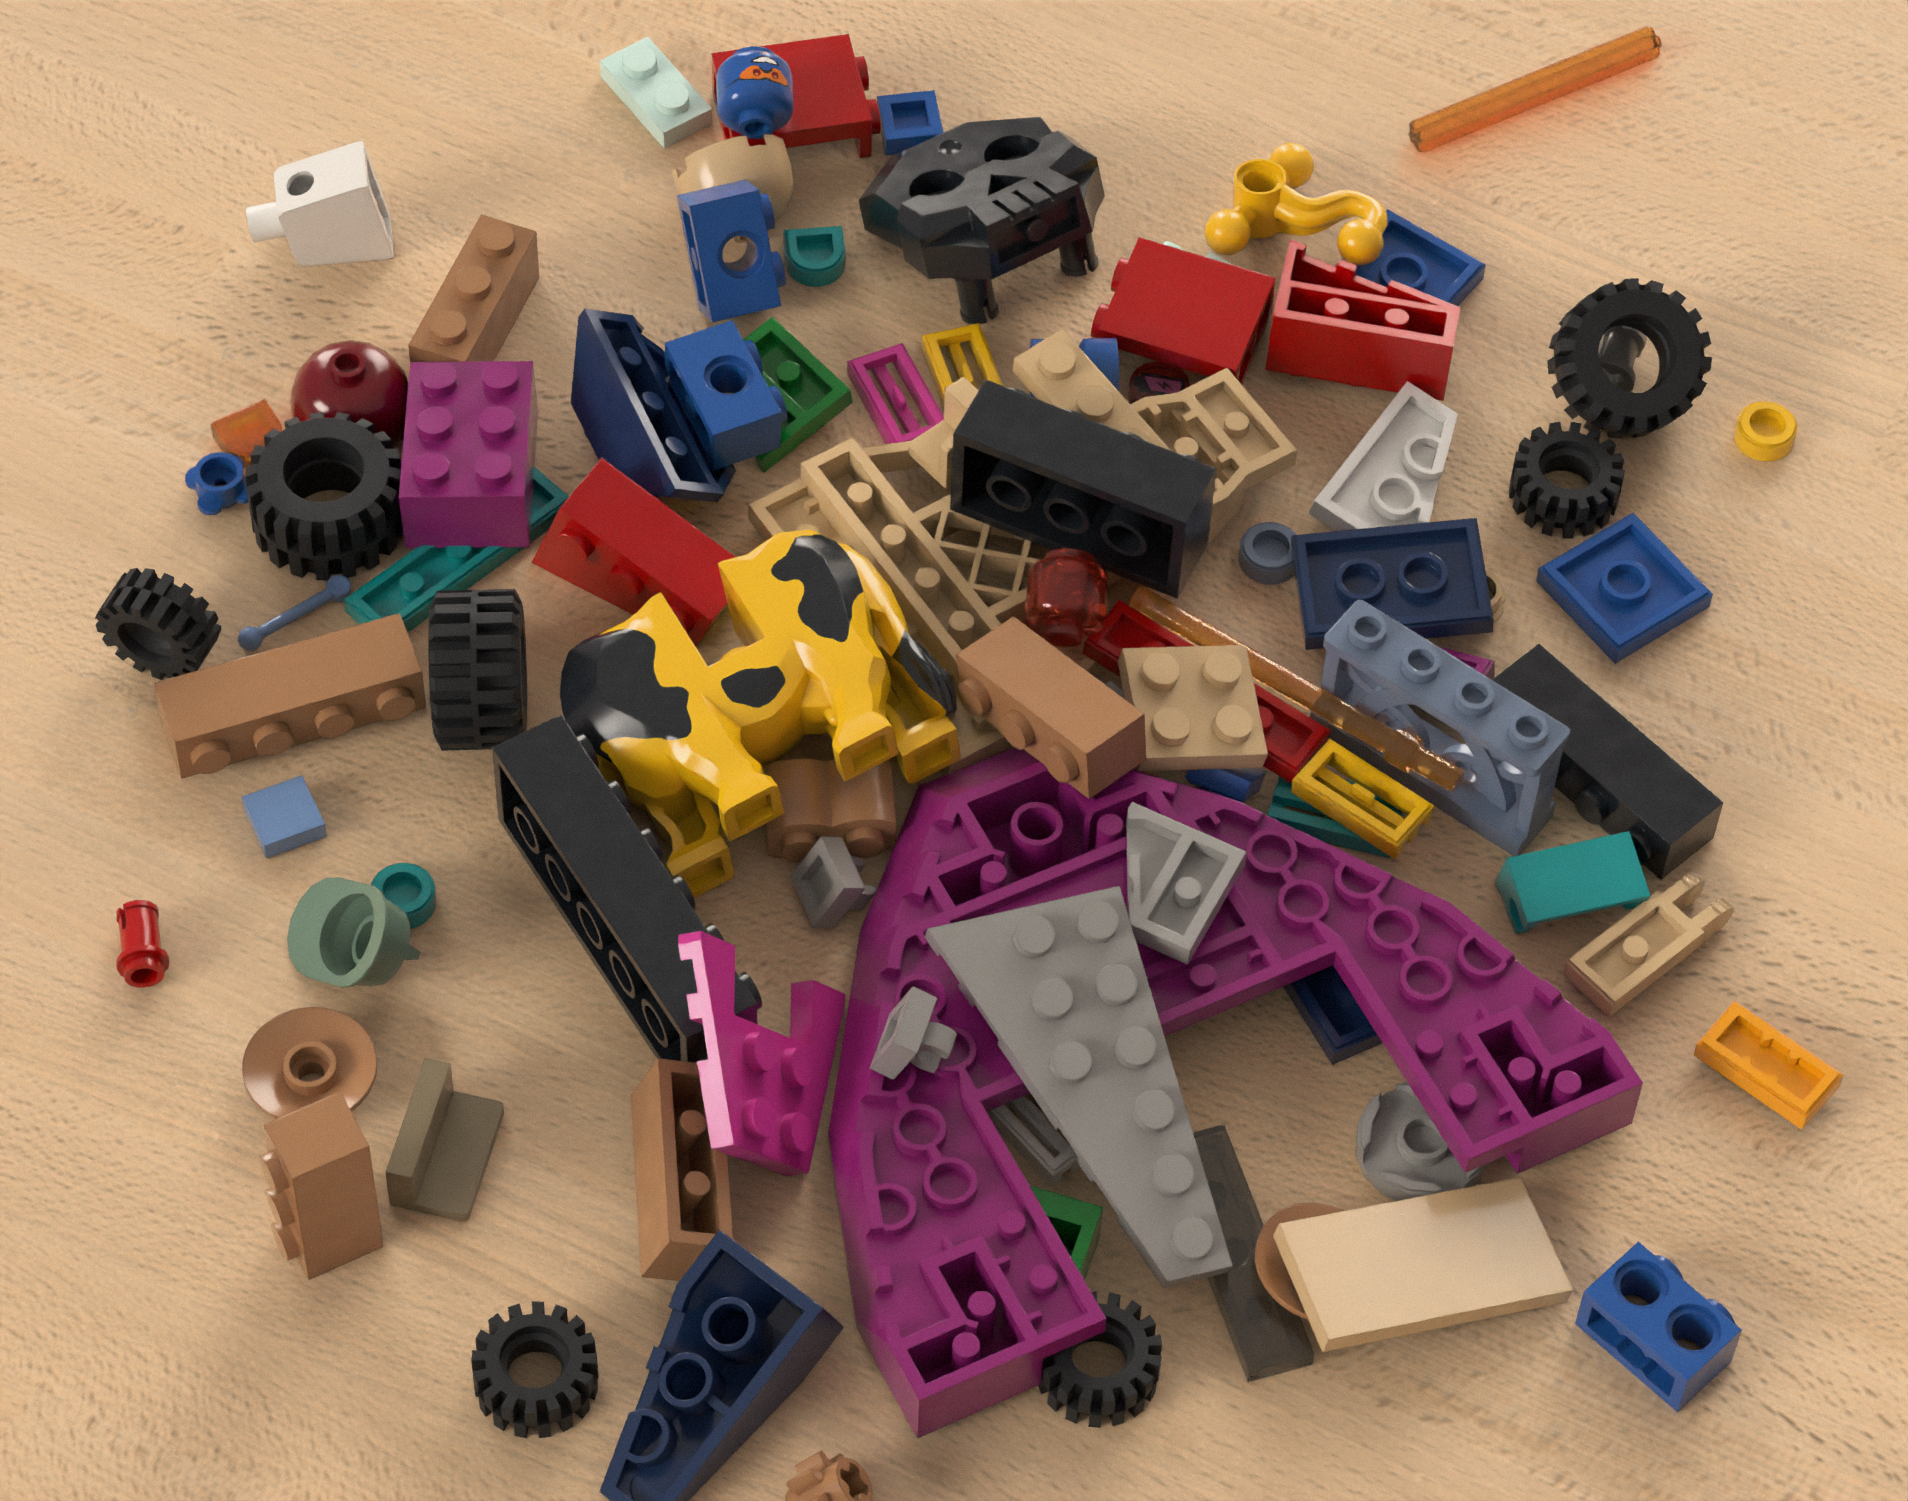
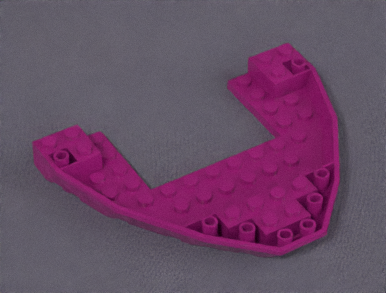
[828,747,1643,1439]

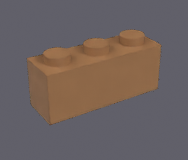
[408,214,539,362]
[956,616,1147,799]
[631,1058,733,1281]
[259,1091,383,1280]

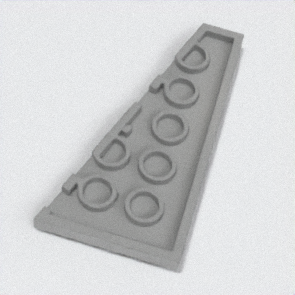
[924,886,1233,1288]

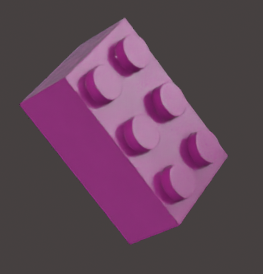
[399,361,538,548]

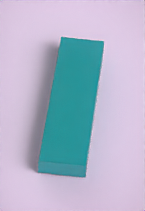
[344,467,569,633]

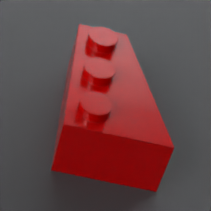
[1265,239,1461,401]
[531,458,735,647]

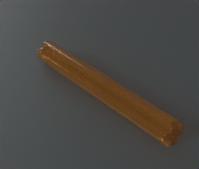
[1408,26,1662,152]

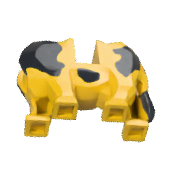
[560,529,961,898]

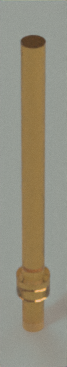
[1129,585,1465,793]

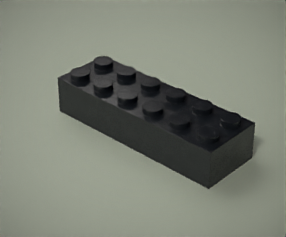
[492,715,762,1063]

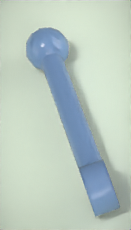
[238,575,351,651]

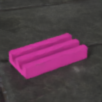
[847,343,944,444]

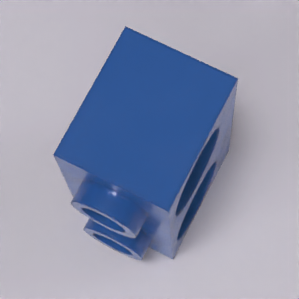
[1575,1241,1742,1413]

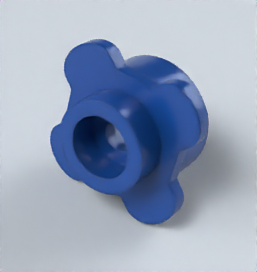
[185,452,249,515]

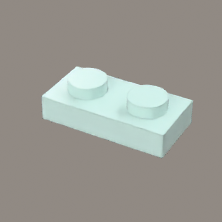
[600,37,713,149]

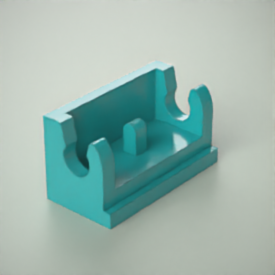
[1495,831,1651,934]

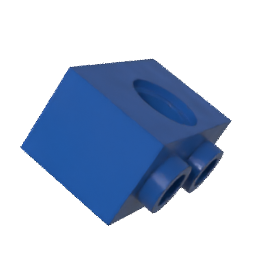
[677,179,786,322]
[665,320,787,471]

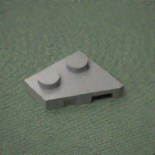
[1126,802,1247,965]

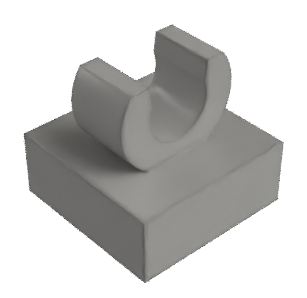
[790,836,876,928]
[870,986,957,1080]

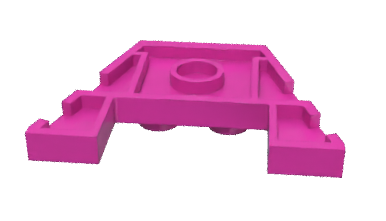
[678,931,845,1177]

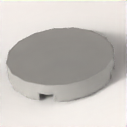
[1355,1082,1486,1201]

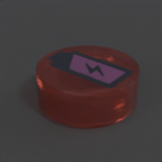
[1128,361,1190,404]

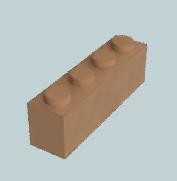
[154,613,426,779]

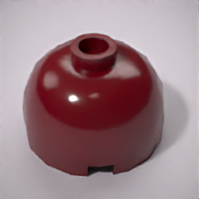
[290,340,409,443]

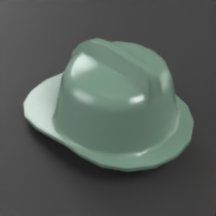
[287,877,421,988]

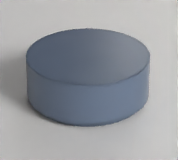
[1239,522,1297,585]

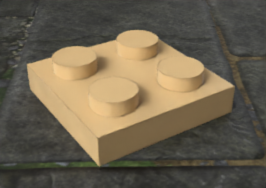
[1118,645,1268,771]

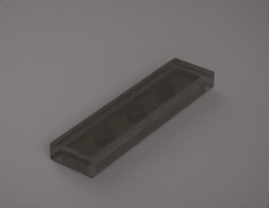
[1193,1124,1315,1382]

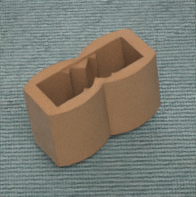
[762,758,897,863]

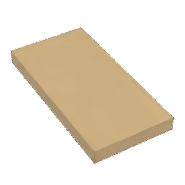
[1273,1177,1573,1352]

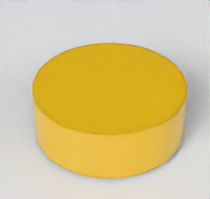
[1734,401,1798,462]

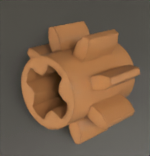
[785,1450,873,1501]

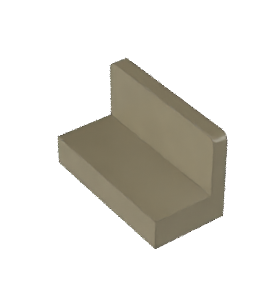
[385,1058,504,1221]

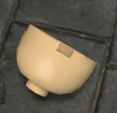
[672,134,794,243]

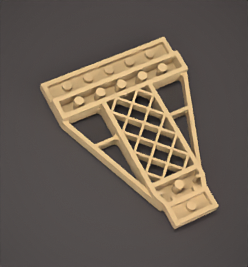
[748,368,1297,775]

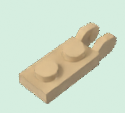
[1563,872,1734,1017]

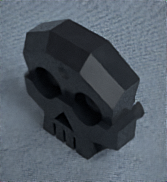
[859,117,1105,324]

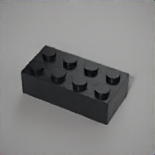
[950,380,1217,599]

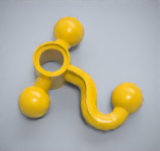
[1204,142,1388,266]

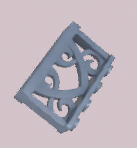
[1310,600,1570,856]

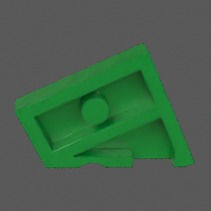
[743,316,853,473]

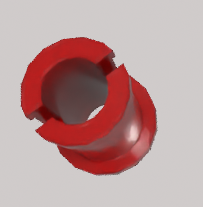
[116,900,170,988]

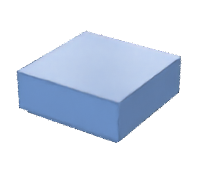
[242,775,327,858]

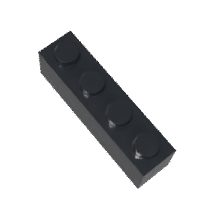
[1492,644,1724,880]

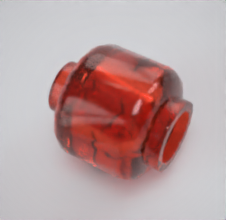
[1025,548,1109,647]

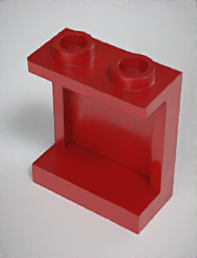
[711,34,881,158]
[1091,237,1275,385]

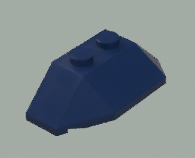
[571,308,736,502]

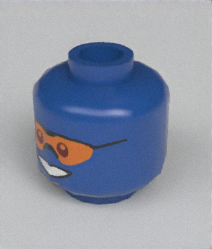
[716,46,794,139]

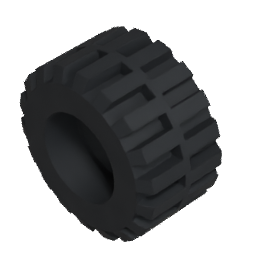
[1547,278,1712,439]
[245,412,403,581]
[428,589,527,751]

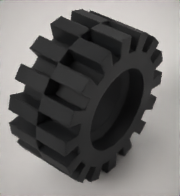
[1509,422,1625,539]
[95,568,221,680]
[1038,1291,1162,1428]
[471,1301,599,1438]

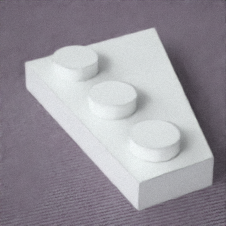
[1308,381,1458,531]

